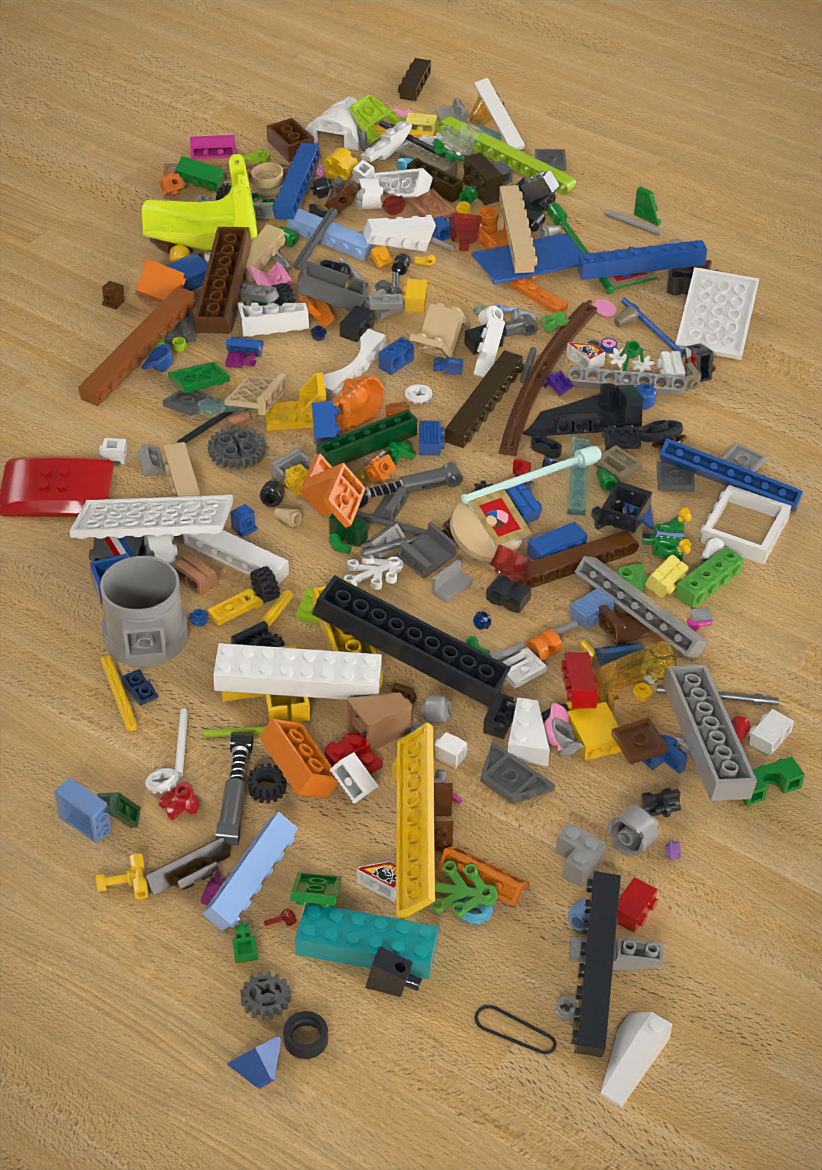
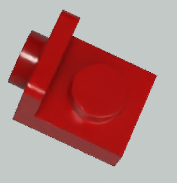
[513,459,531,485]

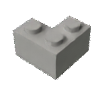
[556,823,606,887]

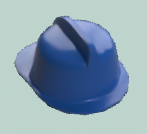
[141,343,173,372]

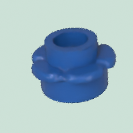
[189,609,209,627]

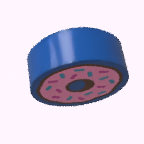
[601,338,617,353]

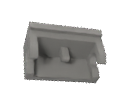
[271,448,310,487]

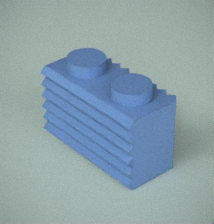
[569,588,615,629]

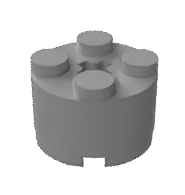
[607,804,659,857]

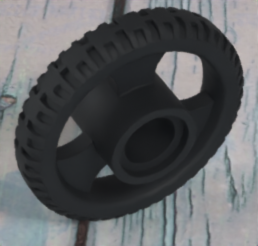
[639,420,683,443]

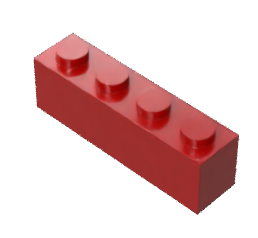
[561,652,597,709]

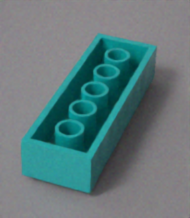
[295,903,439,979]

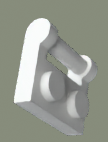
[503,647,547,688]

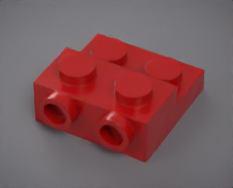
[324,731,383,775]

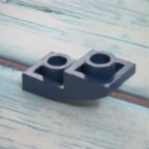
[122,669,159,706]

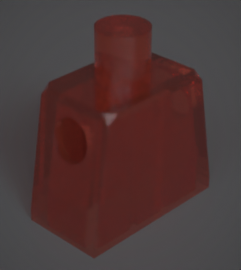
[449,213,482,251]

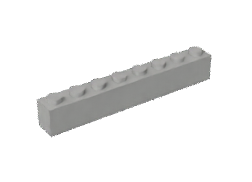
[575,556,708,658]

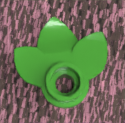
[540,311,570,332]
[616,564,649,592]

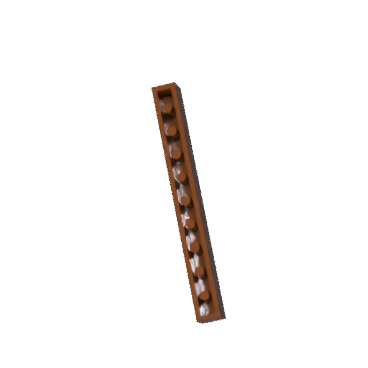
[78,286,196,406]

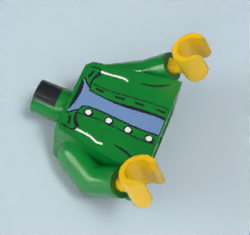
[642,507,692,561]

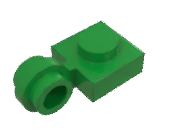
[232,921,258,963]

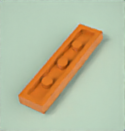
[510,278,568,313]

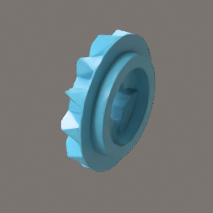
[458,897,493,926]

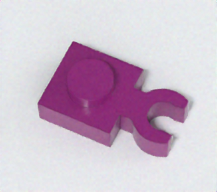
[201,870,230,905]

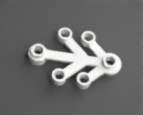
[343,555,404,590]

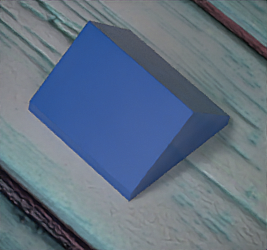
[594,643,643,673]

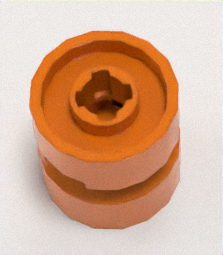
[477,206,498,235]
[525,629,563,661]

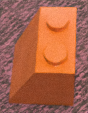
[135,259,186,303]

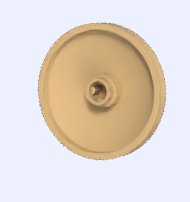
[450,501,523,562]

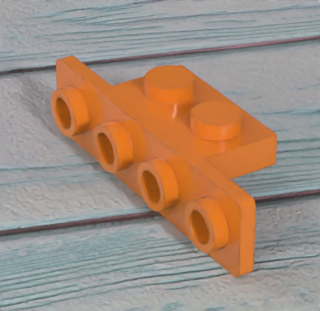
[299,293,335,329]

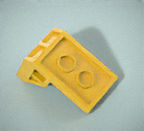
[266,372,326,431]

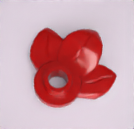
[159,782,199,821]

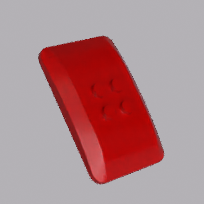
[0,456,114,517]

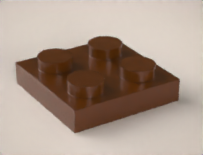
[611,717,668,765]

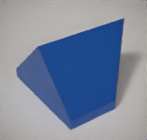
[227,1036,281,1089]

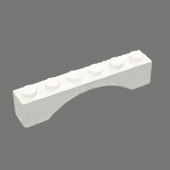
[323,329,387,402]

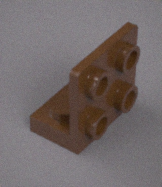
[599,604,652,646]

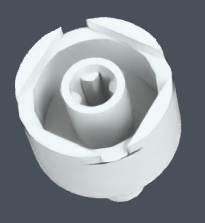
[355,178,383,210]
[144,534,177,566]

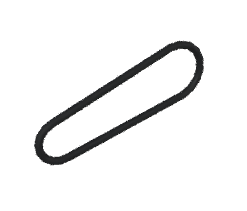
[474,1005,557,1054]

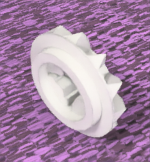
[405,384,432,405]
[145,768,179,794]

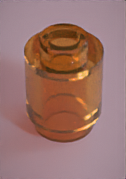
[385,402,411,418]

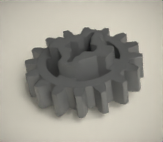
[240,971,291,1021]

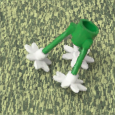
[609,341,654,384]

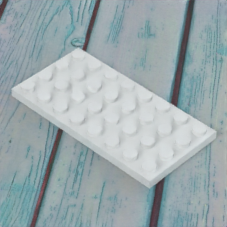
[70,495,233,539]

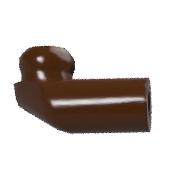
[392,682,417,704]

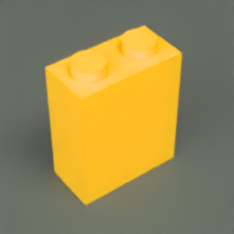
[568,702,622,761]

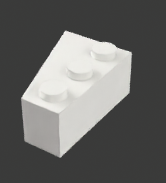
[508,698,550,766]

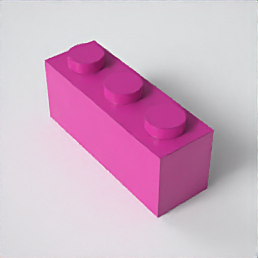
[190,135,236,159]

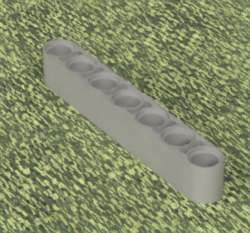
[567,367,687,396]

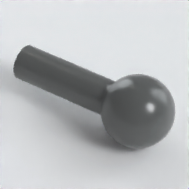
[389,272,402,294]

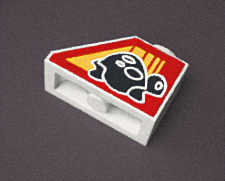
[566,342,605,369]
[357,861,396,902]

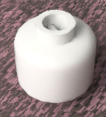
[479,306,503,325]

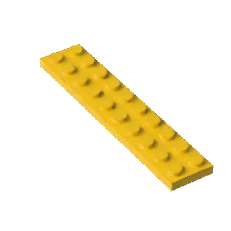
[396,723,435,920]

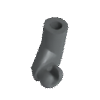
[359,131,371,152]

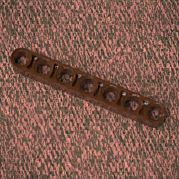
[516,531,639,588]

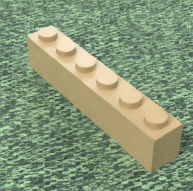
[161,442,201,497]

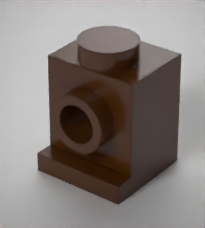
[102,281,125,310]

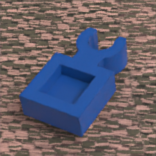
[433,358,463,375]

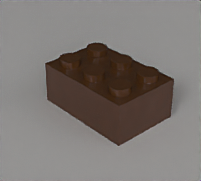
[267,118,314,162]

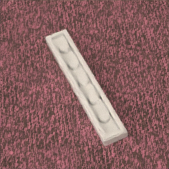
[474,78,525,150]

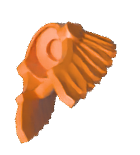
[328,376,384,433]

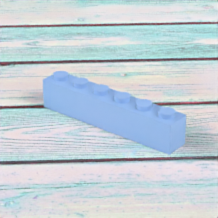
[287,209,375,261]
[202,812,298,931]

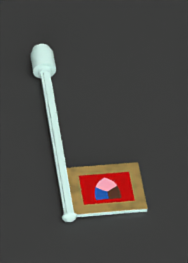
[461,446,601,548]

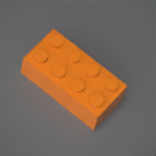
[259,718,339,799]

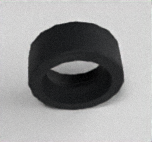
[283,1011,328,1059]

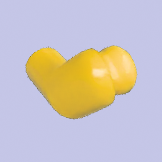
[579,640,596,663]

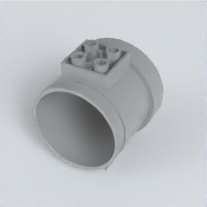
[100,556,188,667]

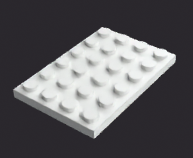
[675,267,759,360]

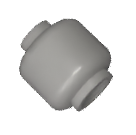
[421,696,452,723]

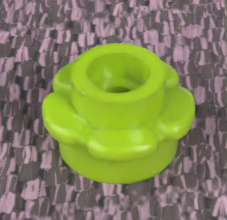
[171,337,188,352]

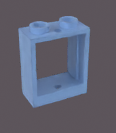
[54,778,111,843]

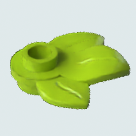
[243,149,270,163]

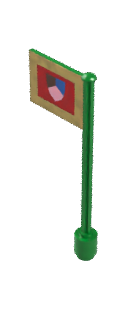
[547,203,657,294]

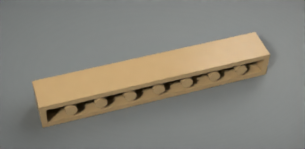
[499,185,537,273]

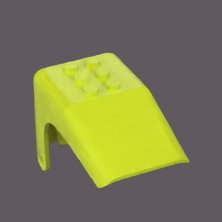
[142,154,258,251]

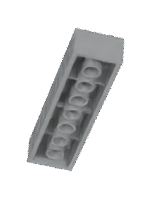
[663,665,757,801]

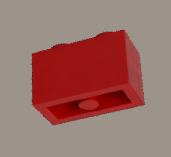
[617,877,658,933]

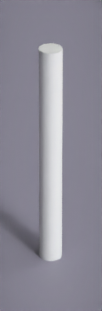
[175,708,188,777]

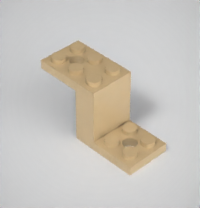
[409,303,471,359]

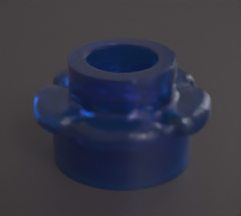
[310,326,327,341]
[473,611,491,630]

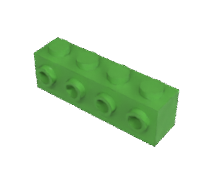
[675,546,743,609]

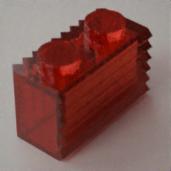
[490,544,531,581]

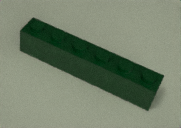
[316,409,417,467]

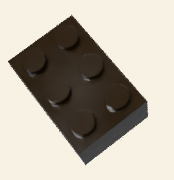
[463,152,503,206]

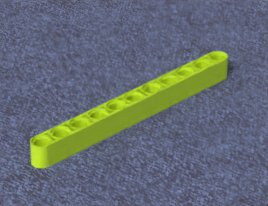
[436,116,576,195]

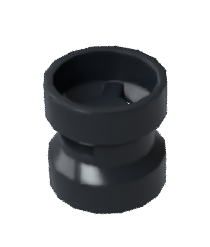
[392,253,411,276]

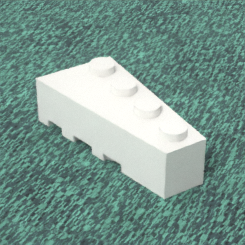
[363,215,436,252]
[238,303,309,337]

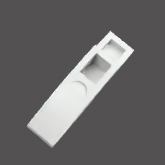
[361,121,412,162]

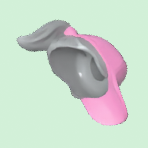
[544,703,583,757]

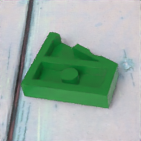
[634,186,662,226]

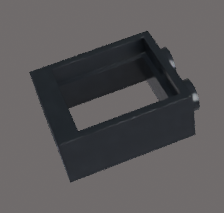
[600,481,652,533]

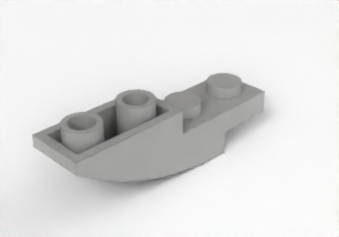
[569,937,663,971]

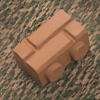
[174,554,217,595]

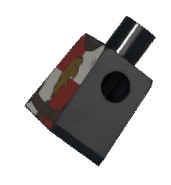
[684,343,713,382]

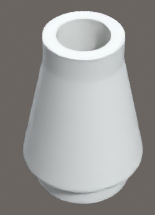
[700,537,724,563]

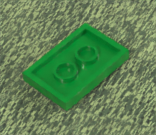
[168,362,230,393]
[290,872,342,907]

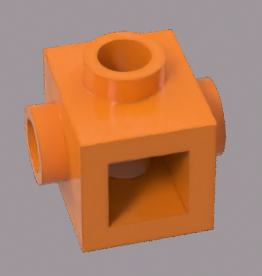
[158,173,184,196]
[364,454,397,483]

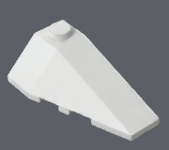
[374,168,433,198]
[600,1012,672,1108]

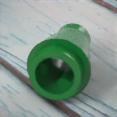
[596,468,617,492]

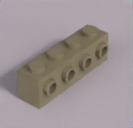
[398,143,457,177]

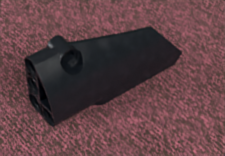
[523,383,642,437]

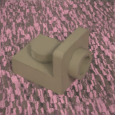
[684,362,701,391]

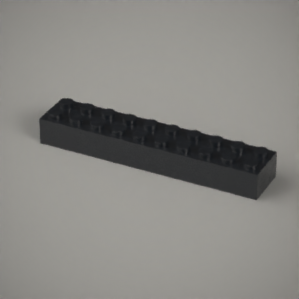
[312,575,511,708]

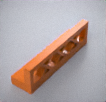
[437,845,530,906]

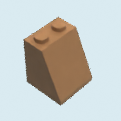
[347,693,412,751]

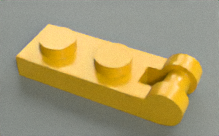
[207,588,263,626]

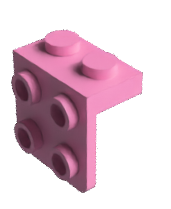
[248,262,293,286]

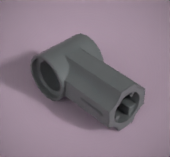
[503,314,537,337]

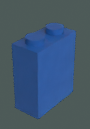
[165,253,208,291]

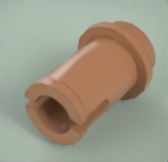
[227,410,250,427]

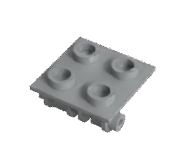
[435,98,471,123]

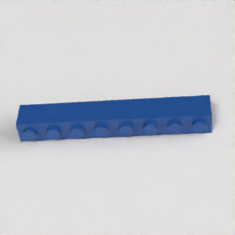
[272,143,320,219]
[578,240,707,280]
[659,438,803,513]

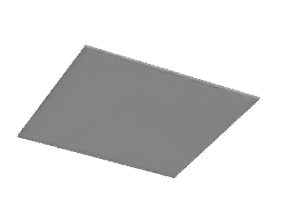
[690,607,713,622]

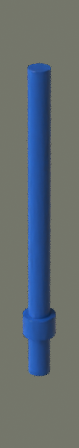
[621,298,685,357]

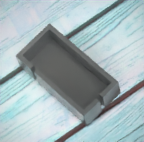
[297,260,366,312]

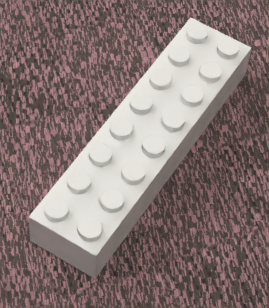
[213,643,382,700]

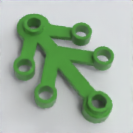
[431,861,498,917]

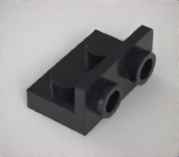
[602,425,641,450]

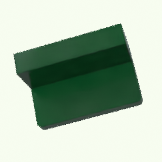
[97,792,141,828]

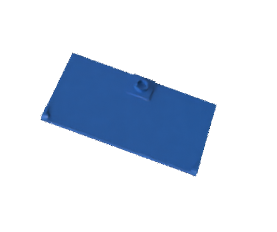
[472,233,584,285]

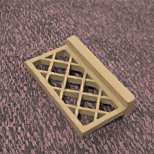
[225,373,287,415]

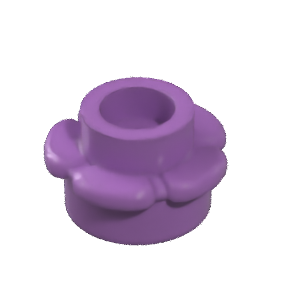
[665,840,681,861]

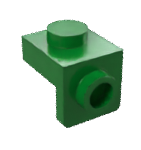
[384,442,416,465]

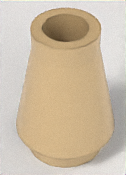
[274,507,302,527]

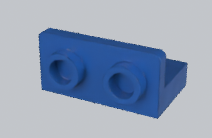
[225,337,264,357]

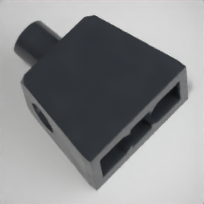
[365,946,422,997]

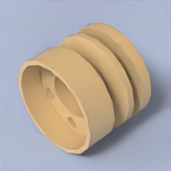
[251,162,284,200]

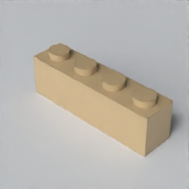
[243,224,285,281]

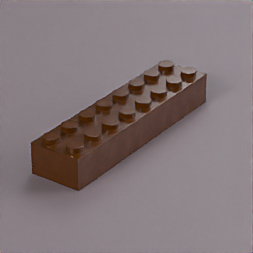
[194,227,252,334]

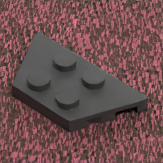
[480,742,555,804]

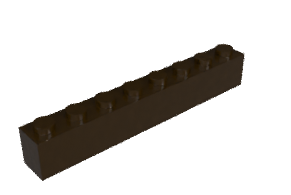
[445,350,524,448]

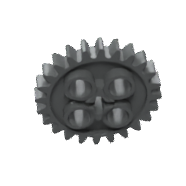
[207,426,266,470]

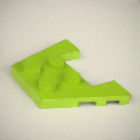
[349,94,406,145]

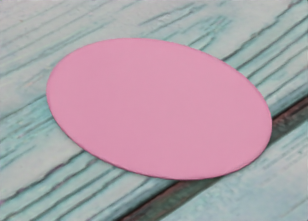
[594,299,617,317]

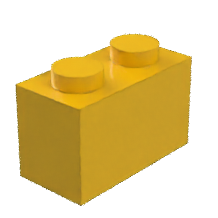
[402,279,427,313]

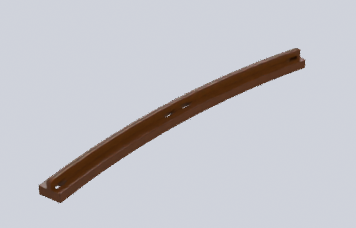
[499,300,597,456]

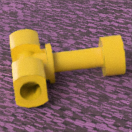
[95,854,148,899]

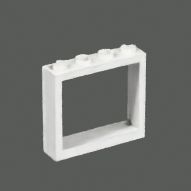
[700,485,791,565]

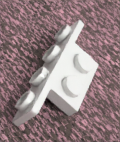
[473,317,505,378]

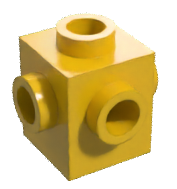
[284,463,308,496]

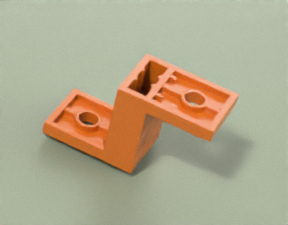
[300,454,366,528]

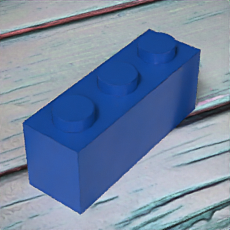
[527,521,587,561]

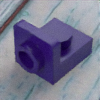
[543,371,573,397]

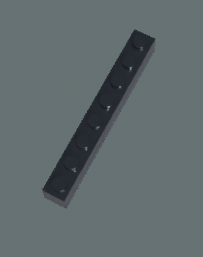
[571,871,621,1057]

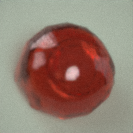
[382,195,405,215]

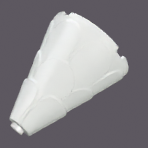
[305,97,360,150]

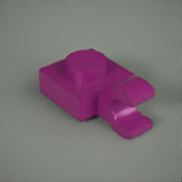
[225,351,256,368]

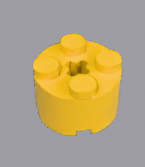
[323,147,358,183]

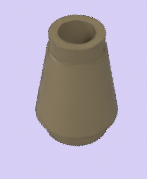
[614,306,639,327]

